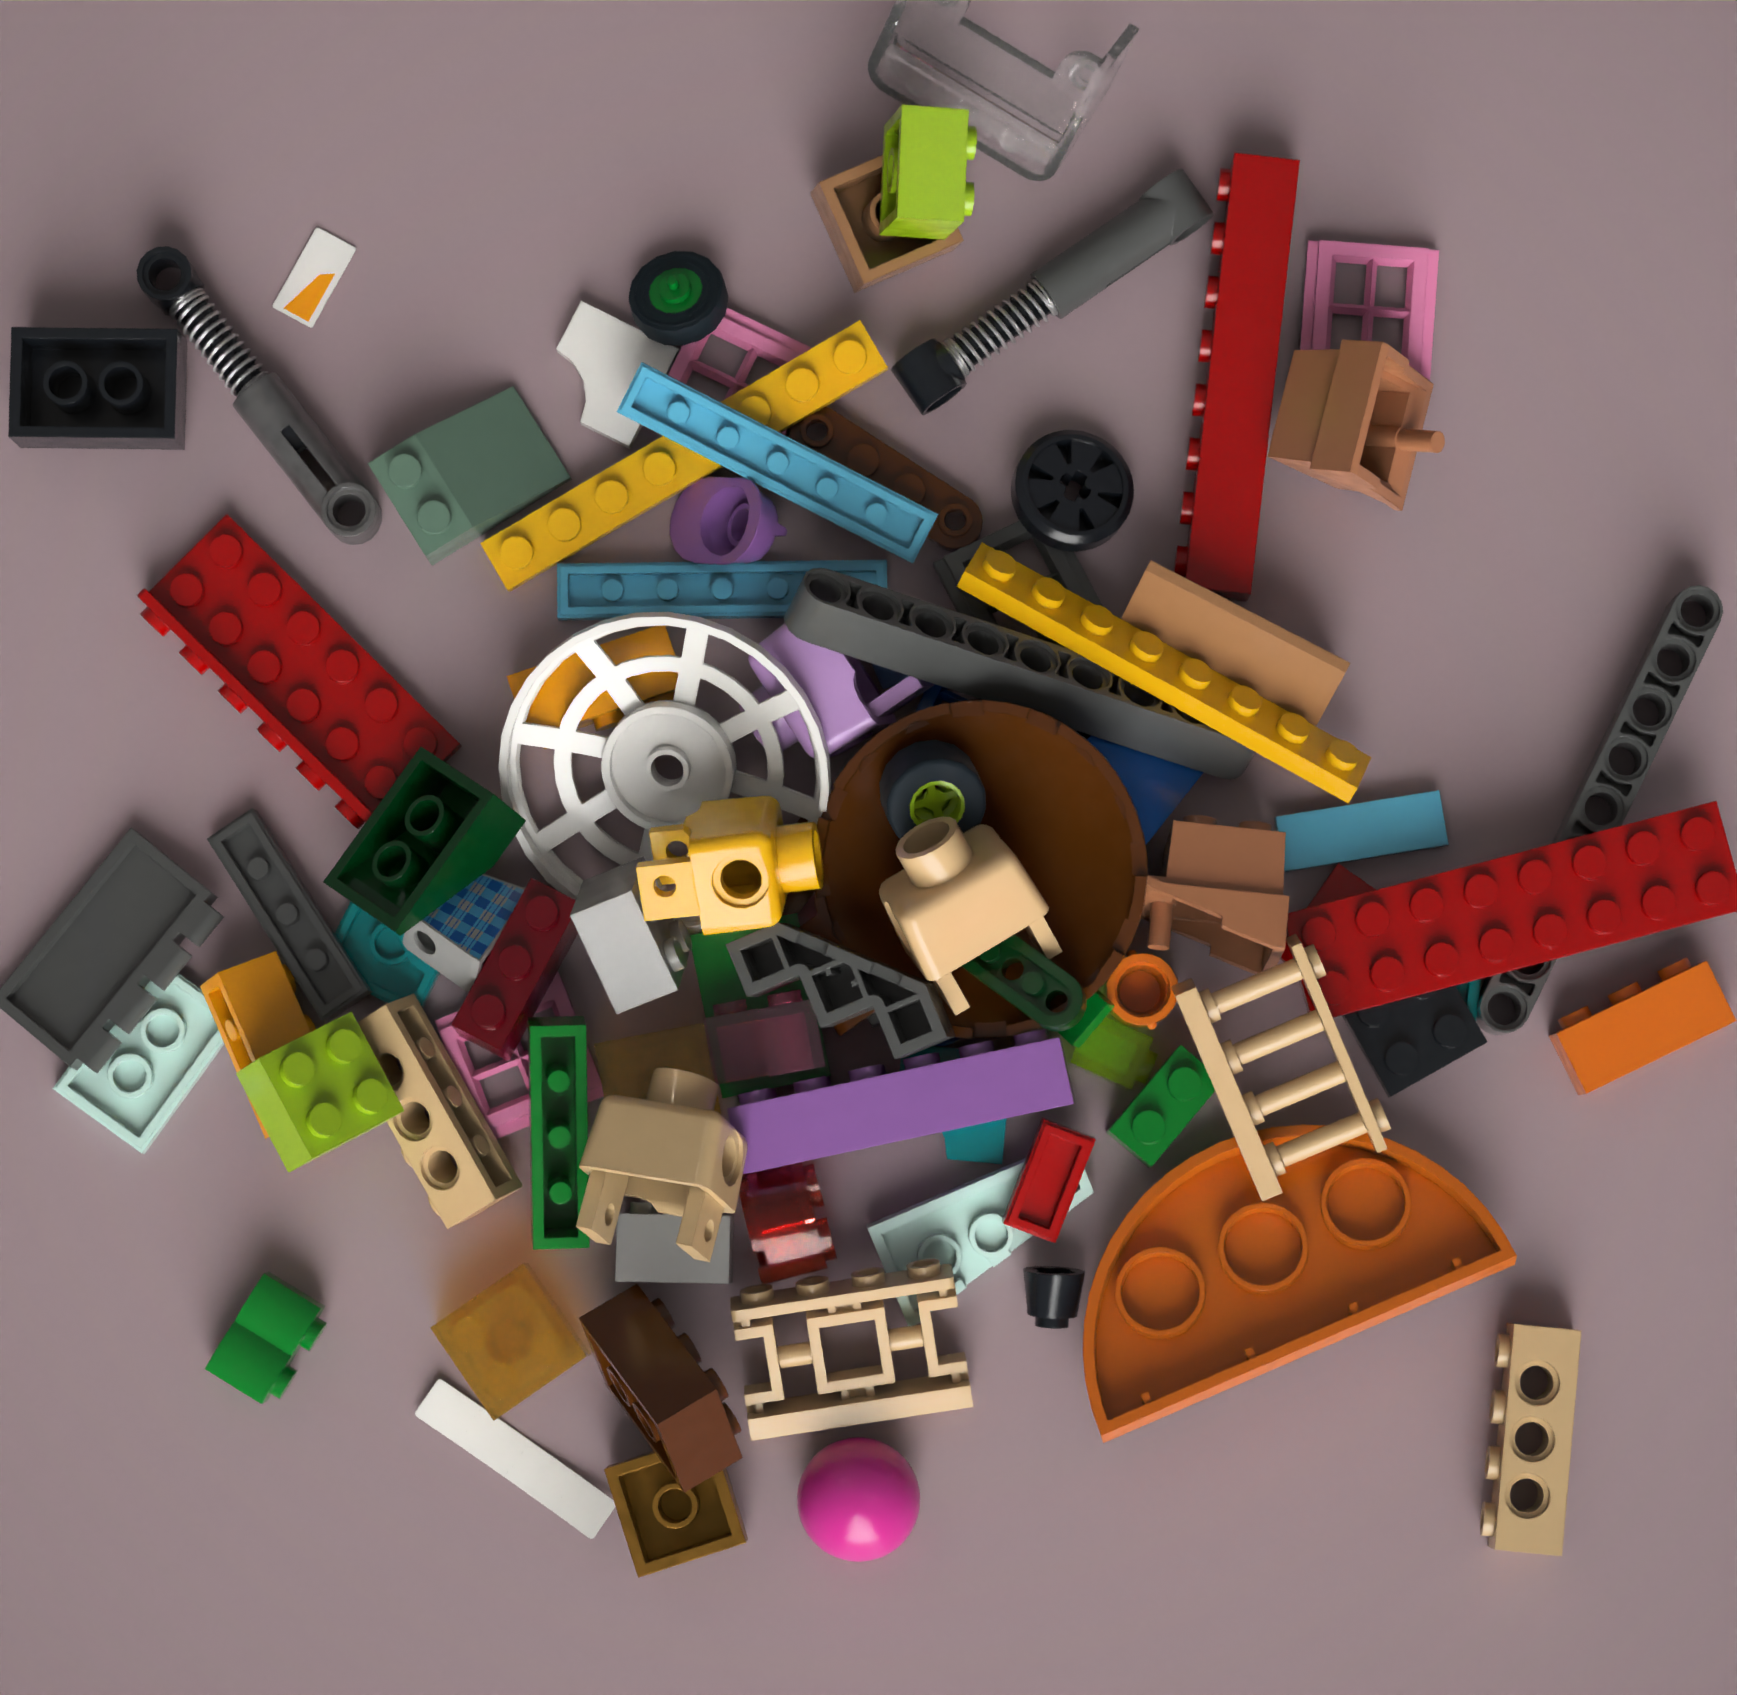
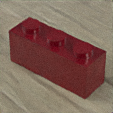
[451,878,578,1061]

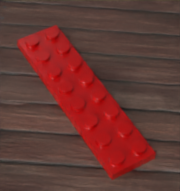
[1287,801,1737,1018]

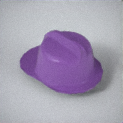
[670,477,787,565]

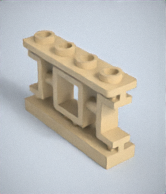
[730,1259,973,1441]

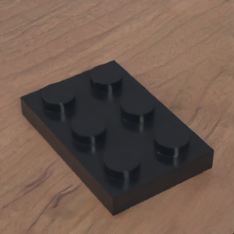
[1342,986,1487,1098]

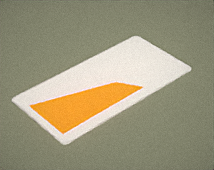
[272,227,356,328]

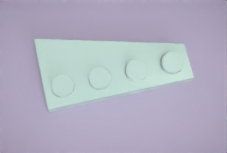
[866,1158,1094,1326]

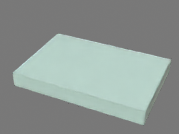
[52,973,224,1154]

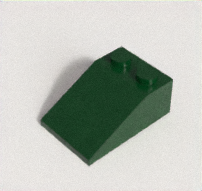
[323,747,526,936]

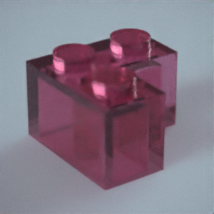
[703,989,826,1084]

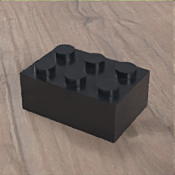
[8,327,187,450]

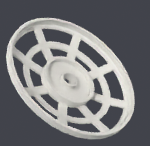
[498,612,832,934]

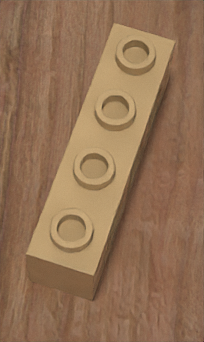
[358,993,523,1229]
[1480,1323,1582,1556]

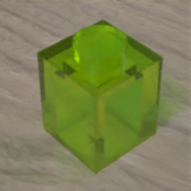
[1068,1017,1158,1091]

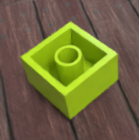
[879,104,977,240]
[236,1011,404,1173]

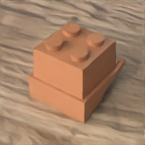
[1267,339,1445,511]
[1141,815,1290,974]

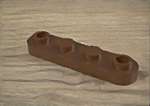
[790,407,983,552]

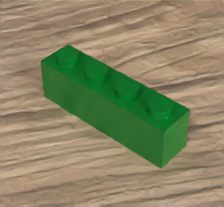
[528,1016,590,1250]

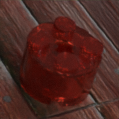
[739,1162,837,1285]

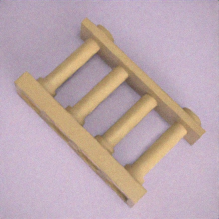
[1171,934,1391,1201]

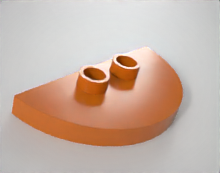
[1083,1124,1517,1443]

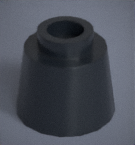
[1023,1266,1085,1329]

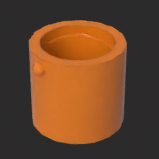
[1103,950,1178,1030]

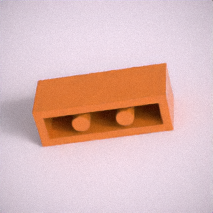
[1549,957,1737,1095]

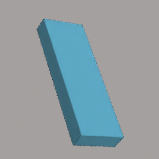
[1274,790,1449,872]

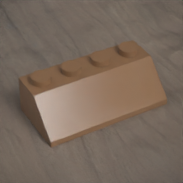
[1121,560,1350,726]

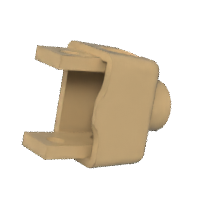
[879,817,1063,1016]
[576,1068,748,1262]

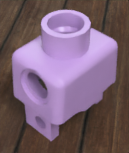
[739,623,934,758]

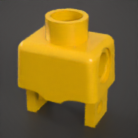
[636,795,823,935]

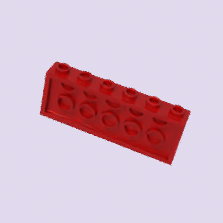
[137,514,462,829]

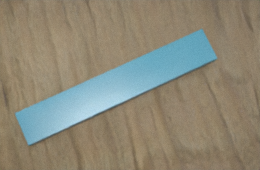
[617,362,938,563]
[557,560,887,621]

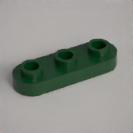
[961,934,1087,1032]

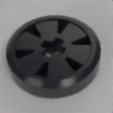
[1011,430,1134,552]

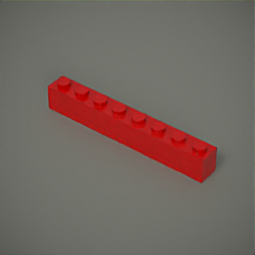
[1173,152,1300,602]

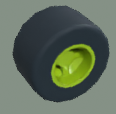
[879,740,986,839]

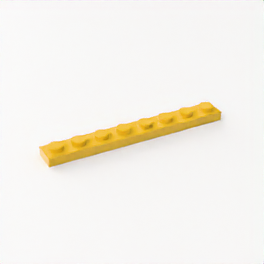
[480,320,889,592]
[956,542,1372,803]

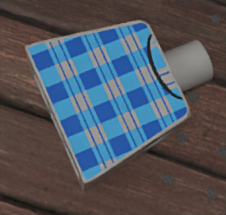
[403,874,525,993]

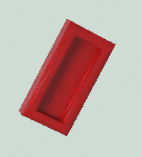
[1002,1117,1096,1243]

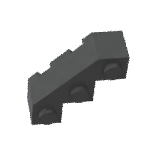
[725,922,956,1059]

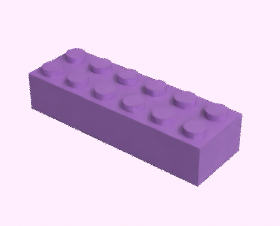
[727,1029,1076,1174]

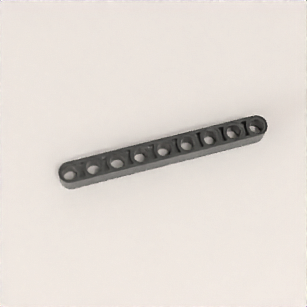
[784,568,1256,780]
[1476,585,1723,1035]

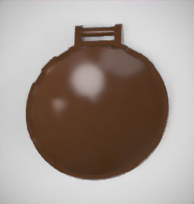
[799,700,1148,1039]

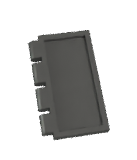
[0,828,224,1073]

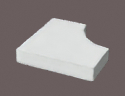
[556,301,679,449]

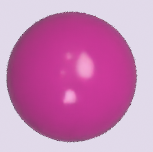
[797,1437,920,1562]

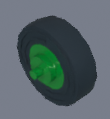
[629,251,728,346]

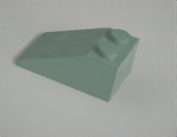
[368,386,572,566]

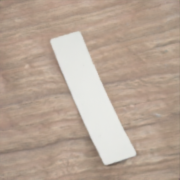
[415,1379,616,1539]

